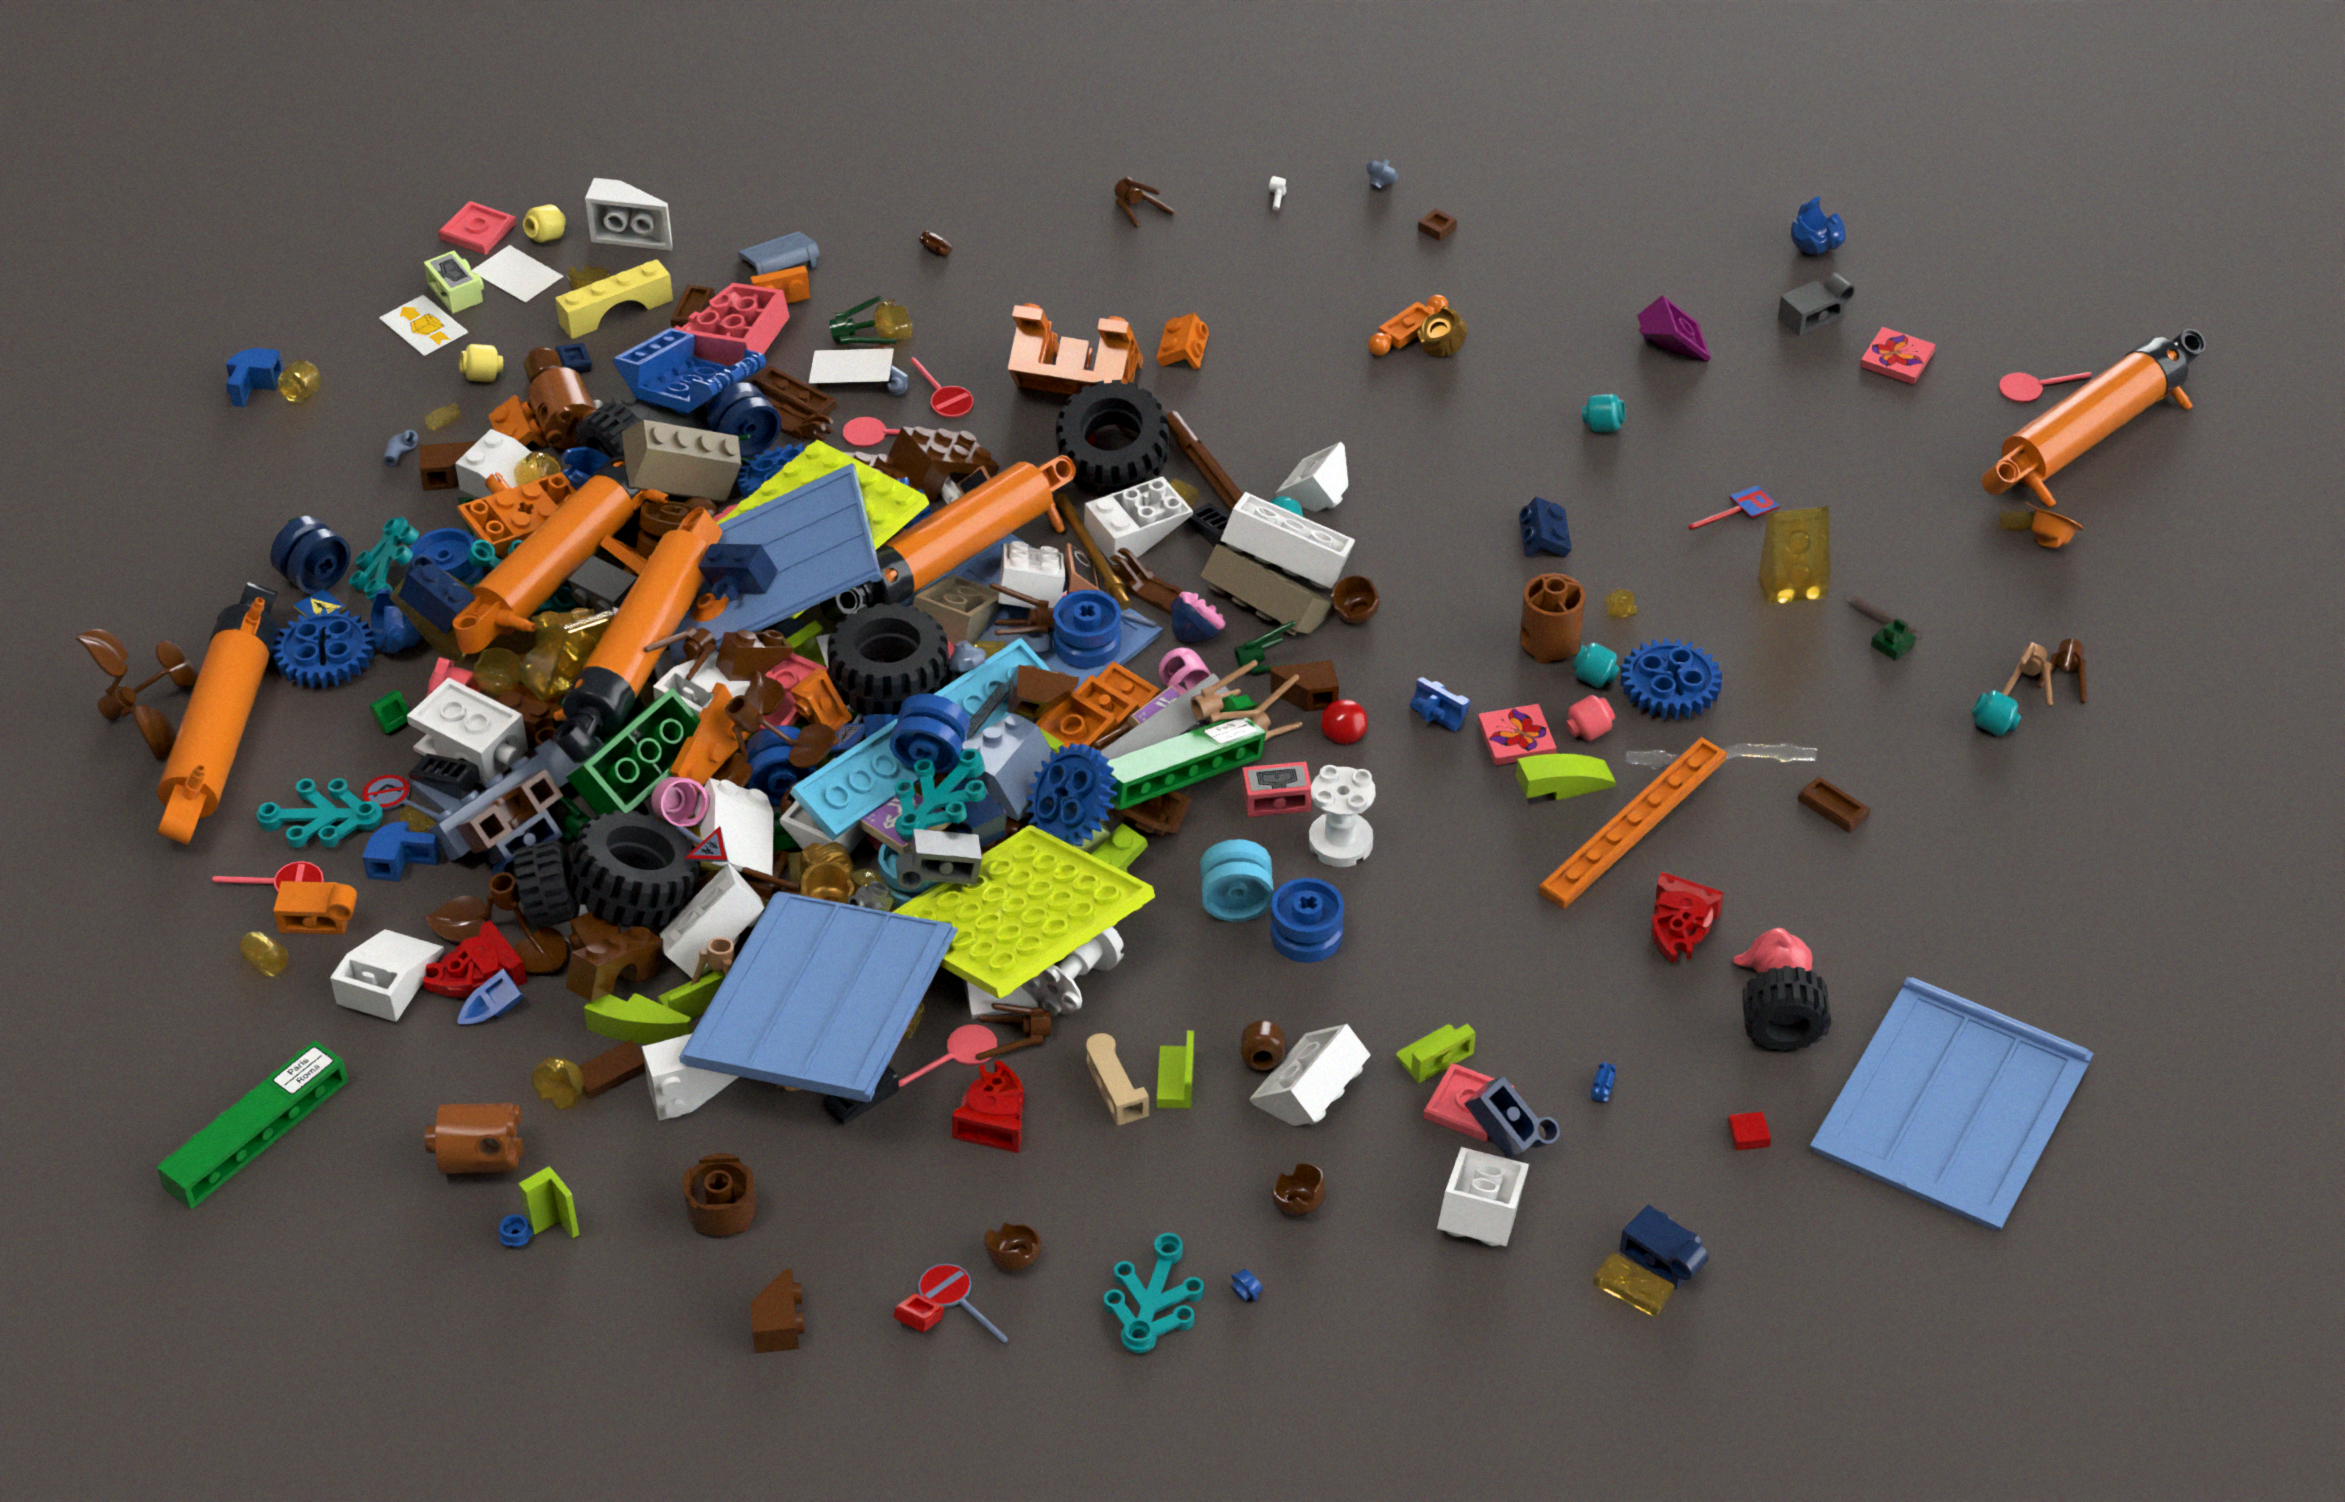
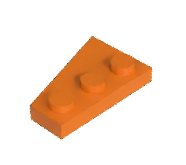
[670,682,751,792]

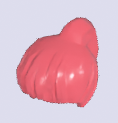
[1733,928,1813,973]

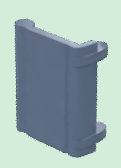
[738,231,820,275]

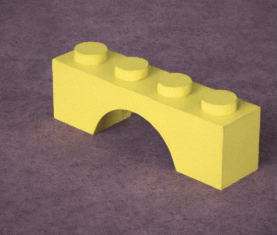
[555,259,673,339]

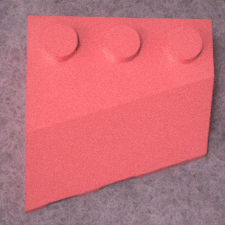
[673,283,790,366]

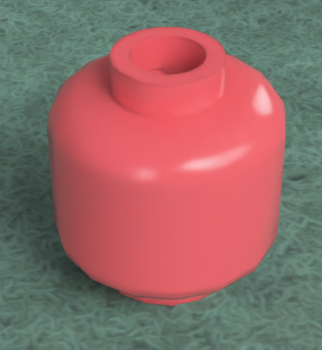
[1566,695,1615,742]

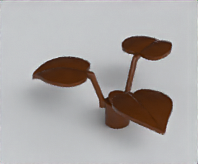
[76,629,197,761]
[697,671,837,795]
[425,872,568,974]

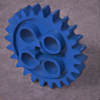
[737,443,805,498]
[273,608,376,689]
[1620,638,1722,720]
[1026,743,1117,847]

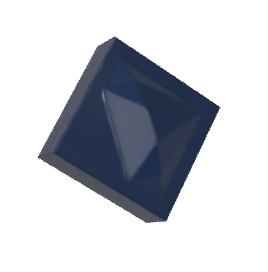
[555,343,592,372]

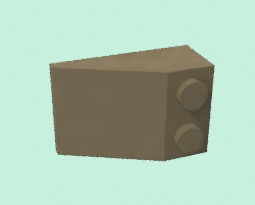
[913,574,1002,649]

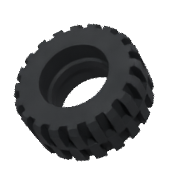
[1055,380,1170,495]
[827,603,949,715]
[567,811,701,928]

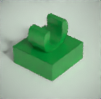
[369,690,410,734]

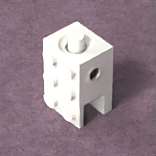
[407,677,528,788]

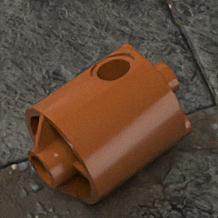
[527,367,597,449]
[1519,573,1586,664]
[425,1102,524,1174]

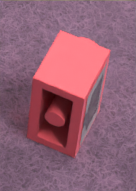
[1242,762,1312,817]

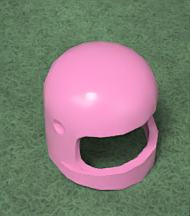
[1159,647,1211,695]
[651,777,709,826]

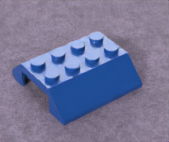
[613,328,766,414]

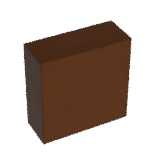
[1418,208,1457,241]

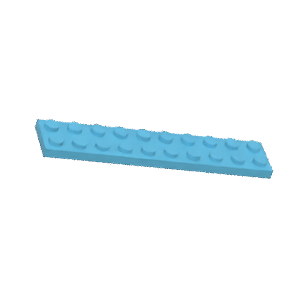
[790,637,1051,841]

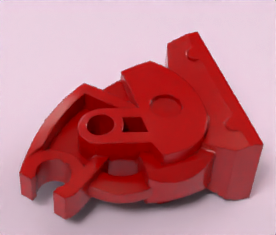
[1651,871,1724,963]
[423,920,528,998]
[952,1060,1024,1153]

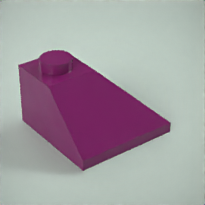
[1637,295,1711,362]

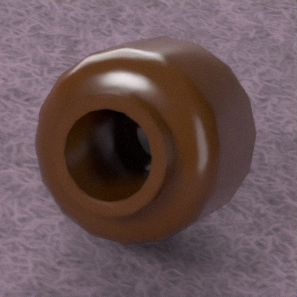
[524,346,563,384]
[1241,1020,1285,1071]

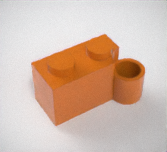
[273,881,357,935]

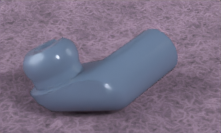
[887,364,909,396]
[383,430,418,467]

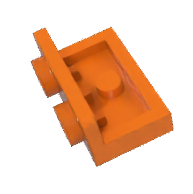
[750,265,810,304]
[1156,312,1209,370]
[488,395,547,448]
[790,668,852,746]

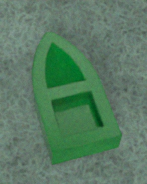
[1214,694,1259,723]

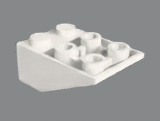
[1084,476,1193,565]
[998,541,1065,609]
[653,651,751,716]
[330,929,444,1022]

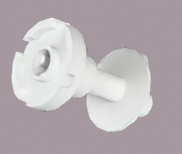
[1309,765,1376,867]
[1023,927,1124,1016]

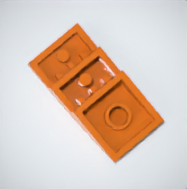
[1035,661,1161,750]

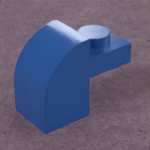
[226,348,284,407]
[362,821,441,882]

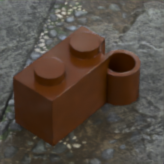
[497,689,564,749]

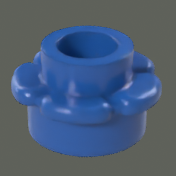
[498,1214,533,1247]
[1230,1268,1263,1302]

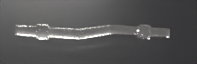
[1625,743,1817,769]

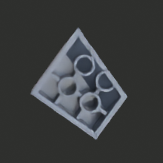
[947,713,1053,821]

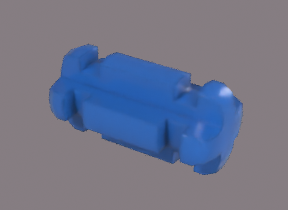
[1590,1062,1617,1103]

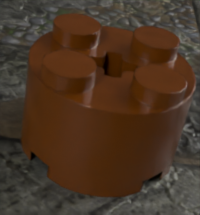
[682,1153,757,1236]

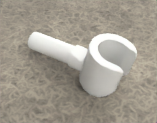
[1269,176,1287,211]

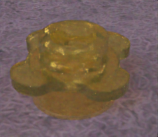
[1605,589,1638,617]

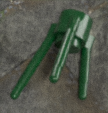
[830,296,897,345]
[1234,620,1296,675]
[557,791,592,843]

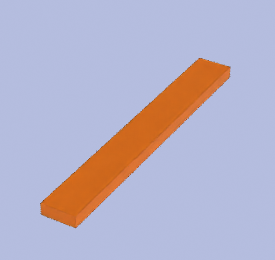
[1539,737,1727,909]

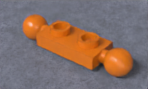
[1368,294,1449,356]

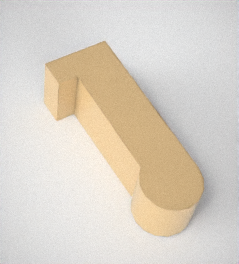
[1086,1033,1149,1126]

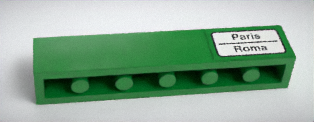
[1107,718,1266,810]
[156,1040,348,1210]

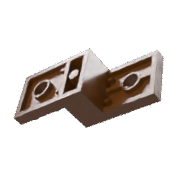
[843,426,999,501]

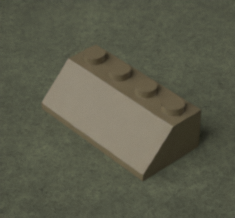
[622,420,741,503]
[1200,544,1335,635]

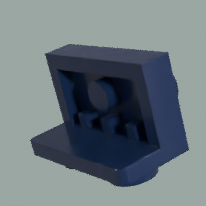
[1519,496,1572,557]

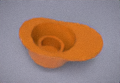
[2025,502,2084,549]

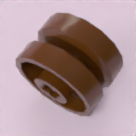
[636,501,697,559]

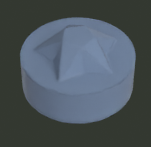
[1019,633,1050,654]

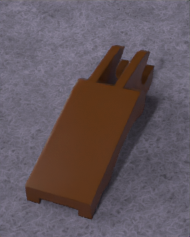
[769,399,835,441]
[1109,548,1184,615]

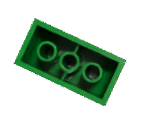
[565,687,700,815]

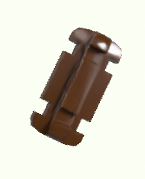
[919,230,952,257]

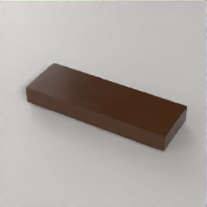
[752,366,837,416]

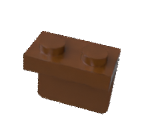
[1107,790,1192,836]

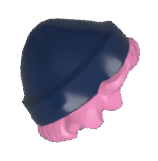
[1170,592,1226,643]

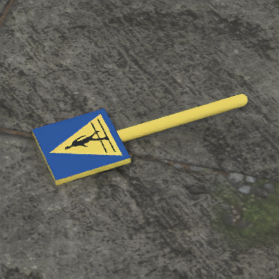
[293,588,346,618]

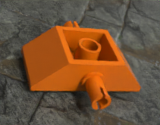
[457,472,577,559]

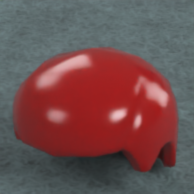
[1320,699,1368,745]

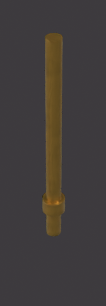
[1055,493,1132,610]

